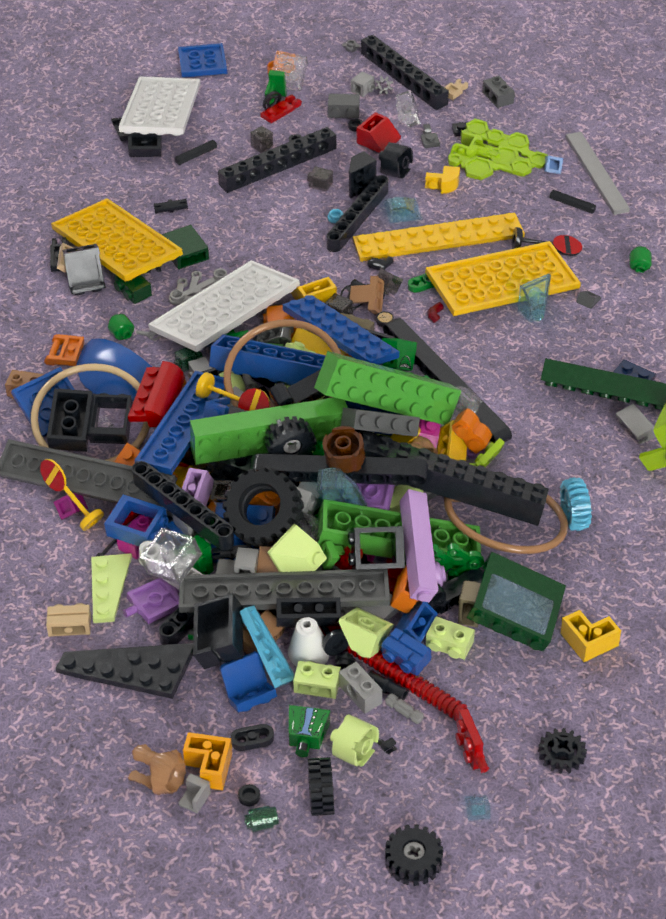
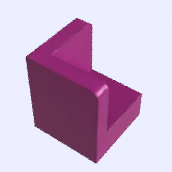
[54,493,88,520]

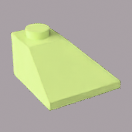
[267,524,327,572]
[339,607,393,658]

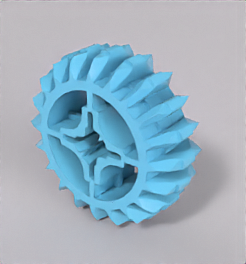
[560,477,592,531]

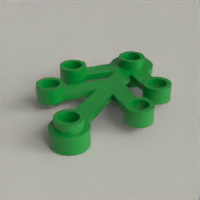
[404,543,484,581]

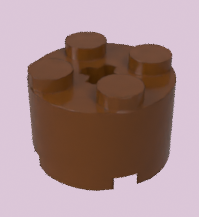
[323,426,365,473]

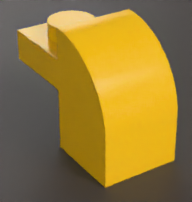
[425,166,460,194]

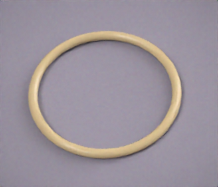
[31,363,150,462]

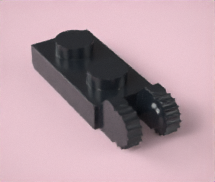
[50,237,68,272]

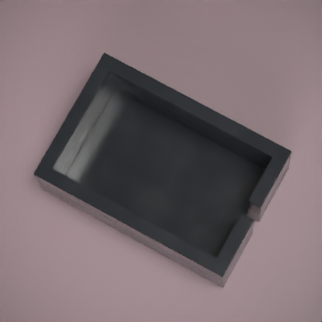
[193,593,243,669]

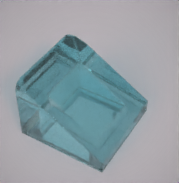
[465,795,490,821]

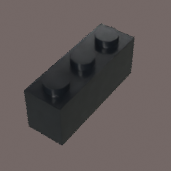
[276,597,341,627]

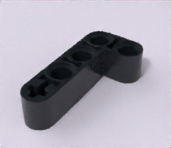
[269,369,325,407]
[419,566,496,614]

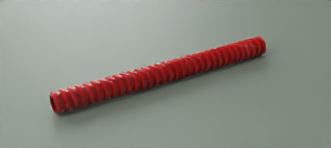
[319,626,467,721]

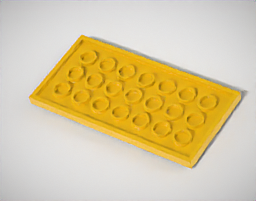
[51,198,183,282]
[425,241,581,316]

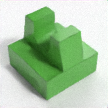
[321,540,345,570]

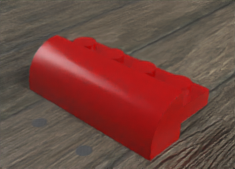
[128,361,185,427]

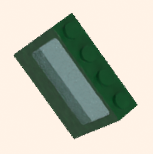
[467,552,566,651]

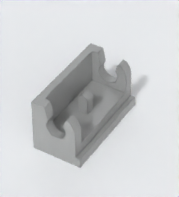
[616,404,656,444]

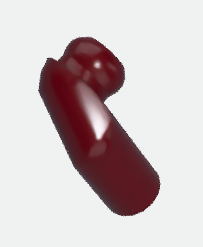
[427,302,444,323]

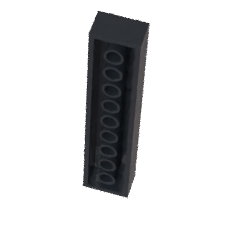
[359,430,549,526]

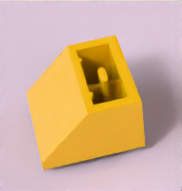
[290,277,337,305]

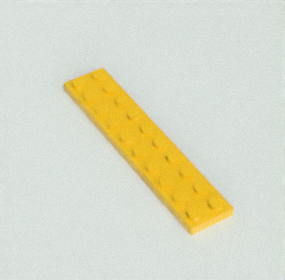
[353,213,525,262]

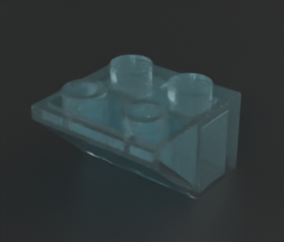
[317,468,368,507]

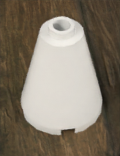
[288,617,329,667]

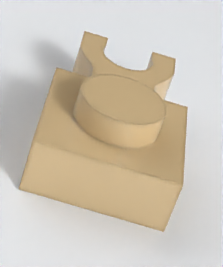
[445,78,468,100]

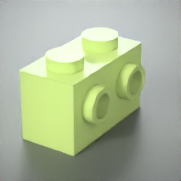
[426,616,475,660]
[293,661,341,699]

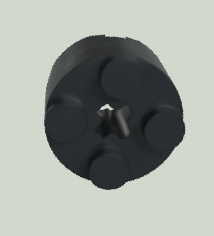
[379,142,413,178]

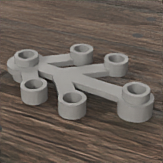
[169,268,227,305]

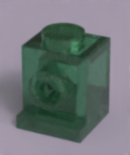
[174,347,203,372]

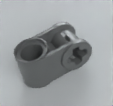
[259,327,294,347]

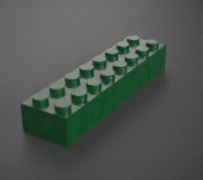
[540,358,666,410]

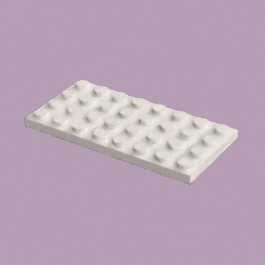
[119,77,200,136]
[148,260,300,352]

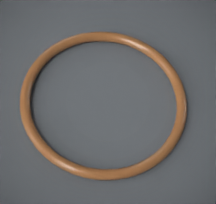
[224,319,342,408]
[444,495,568,554]

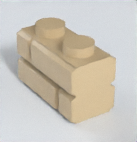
[46,603,91,637]

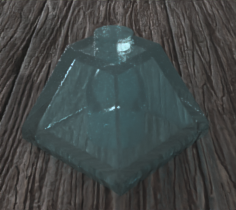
[384,197,423,224]
[518,274,551,323]

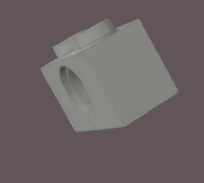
[339,662,382,714]

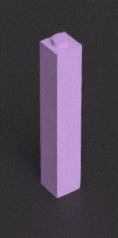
[400,489,438,602]

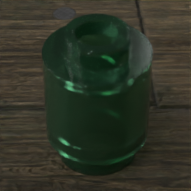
[244,805,279,833]

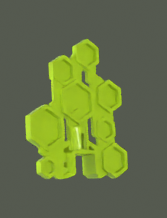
[448,118,548,180]

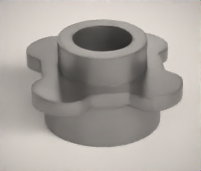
[342,40,360,52]

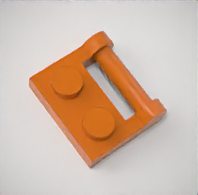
[44,334,85,366]

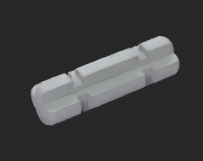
[385,693,424,724]

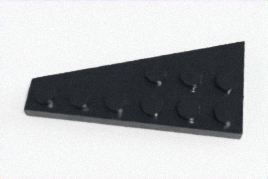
[55,643,193,699]

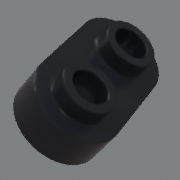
[230,724,274,751]

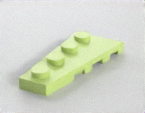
[91,553,132,623]

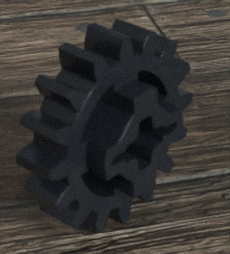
[538,728,587,774]

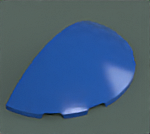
[76,338,152,401]

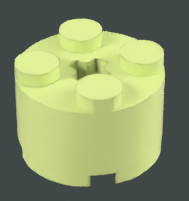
[330,714,379,767]

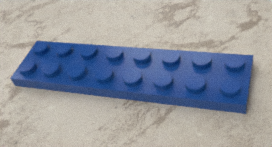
[283,295,399,365]
[135,371,225,475]

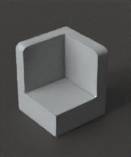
[179,773,211,814]

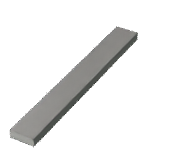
[566,132,630,215]

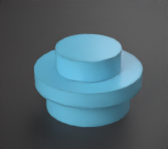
[328,209,343,224]

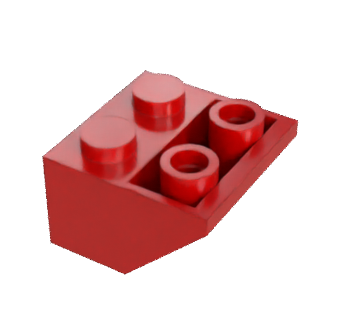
[357,112,401,153]

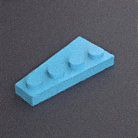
[240,606,295,688]

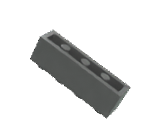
[341,407,420,437]

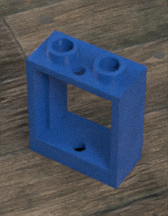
[104,495,169,546]

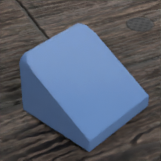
[544,155,563,174]

